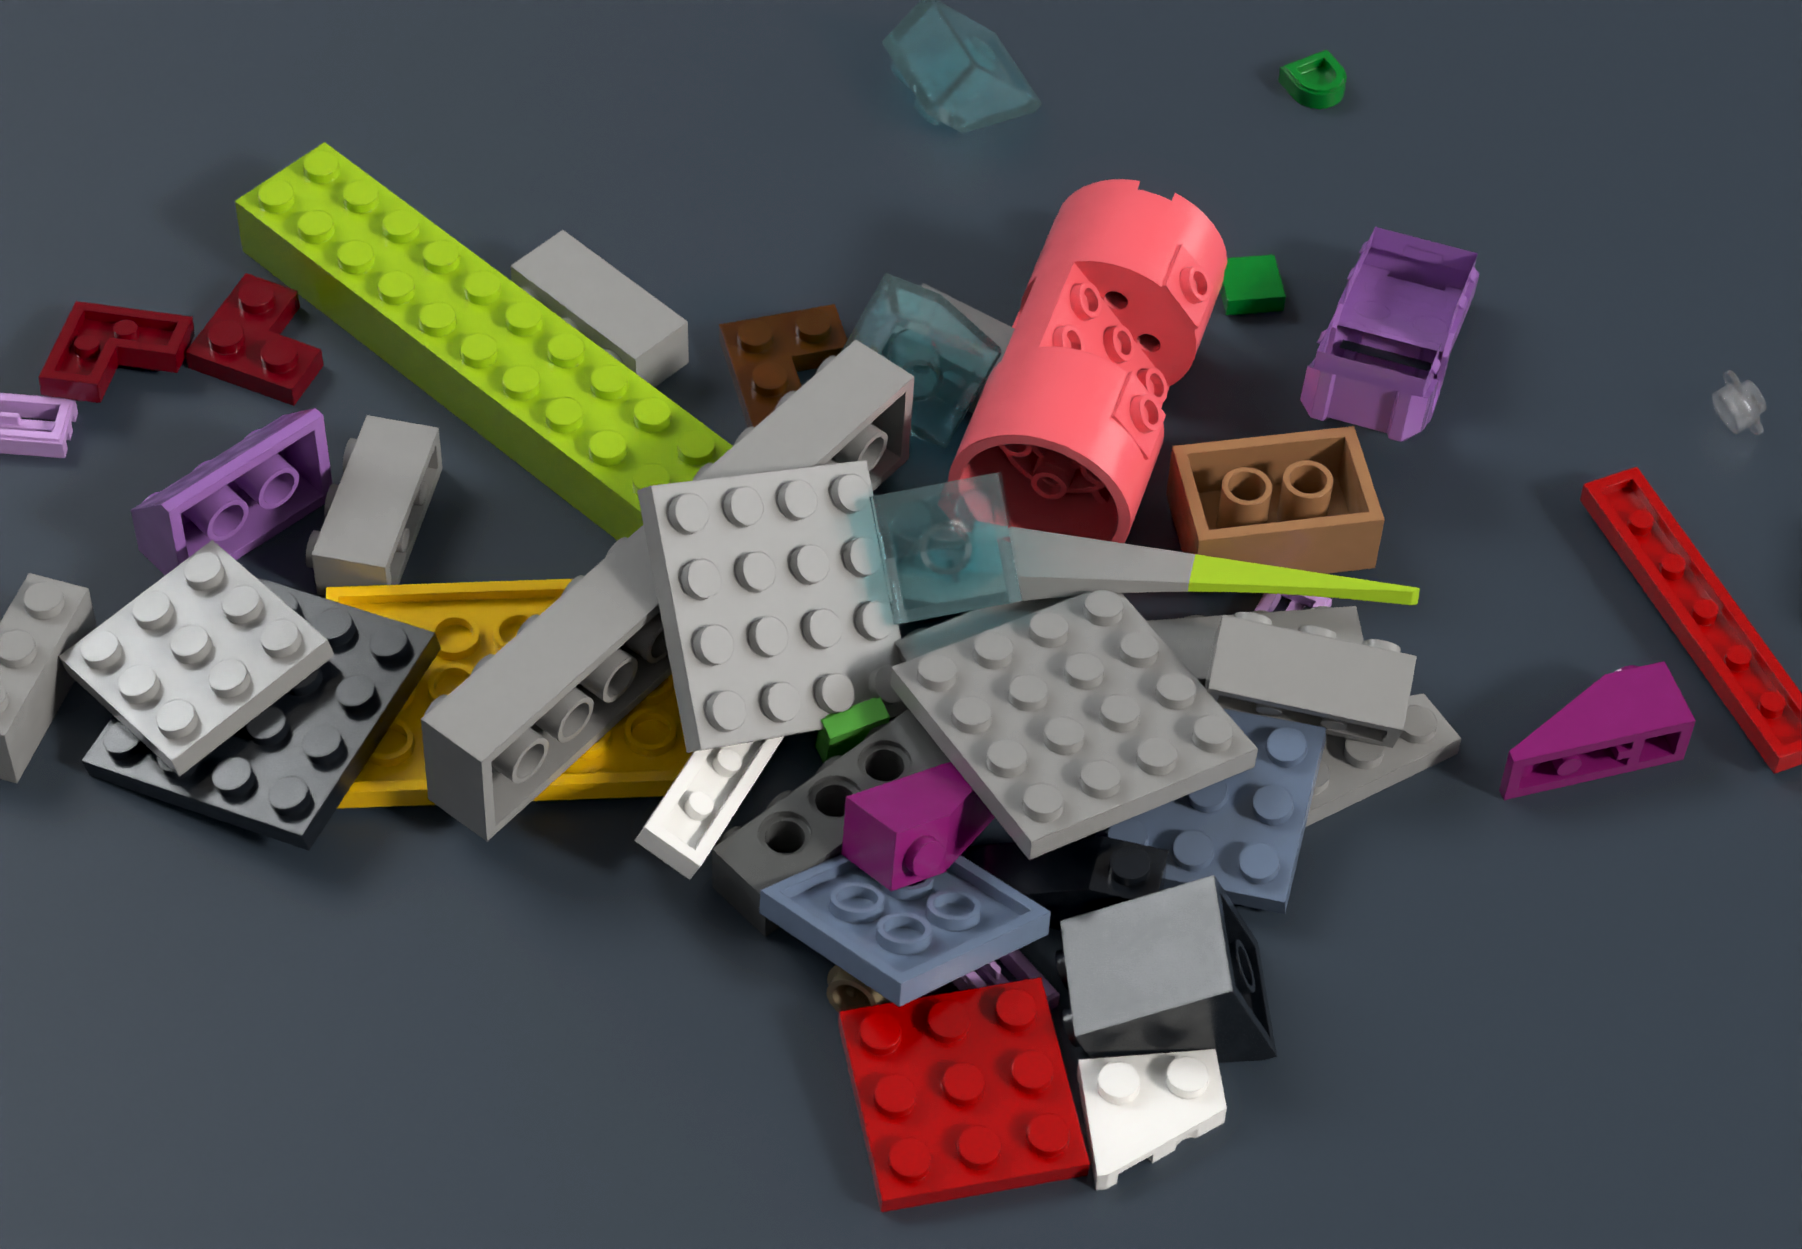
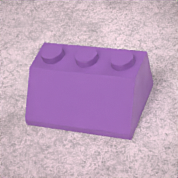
[131,408,333,575]

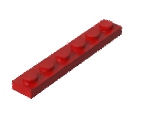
[1580,467,1802,774]

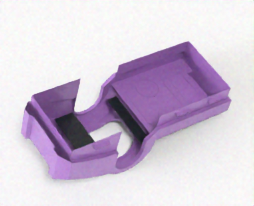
[1300,227,1480,442]

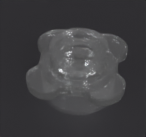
[1712,370,1767,436]

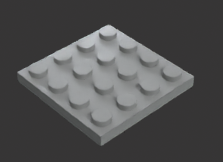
[637,460,908,753]
[890,590,1258,860]

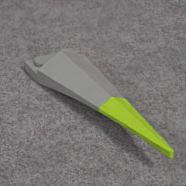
[894,521,1420,609]

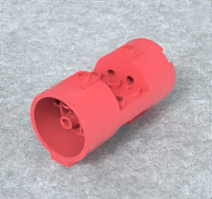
[938,179,1227,543]

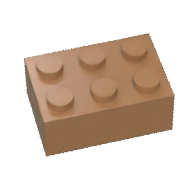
[1166,426,1385,574]

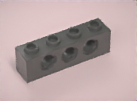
[712,709,950,937]

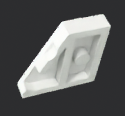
[1077,1049,1227,1190]

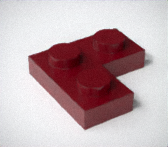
[186,273,324,406]
[38,301,195,403]

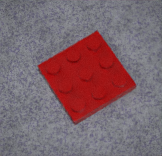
[838,977,1090,1213]

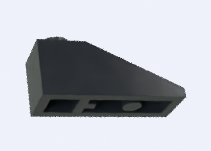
[965,836,1169,931]

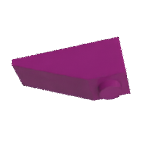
[1499,661,1696,800]
[841,761,995,891]

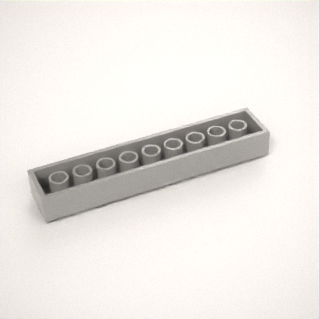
[421,340,914,841]

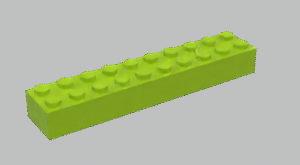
[235,142,733,541]

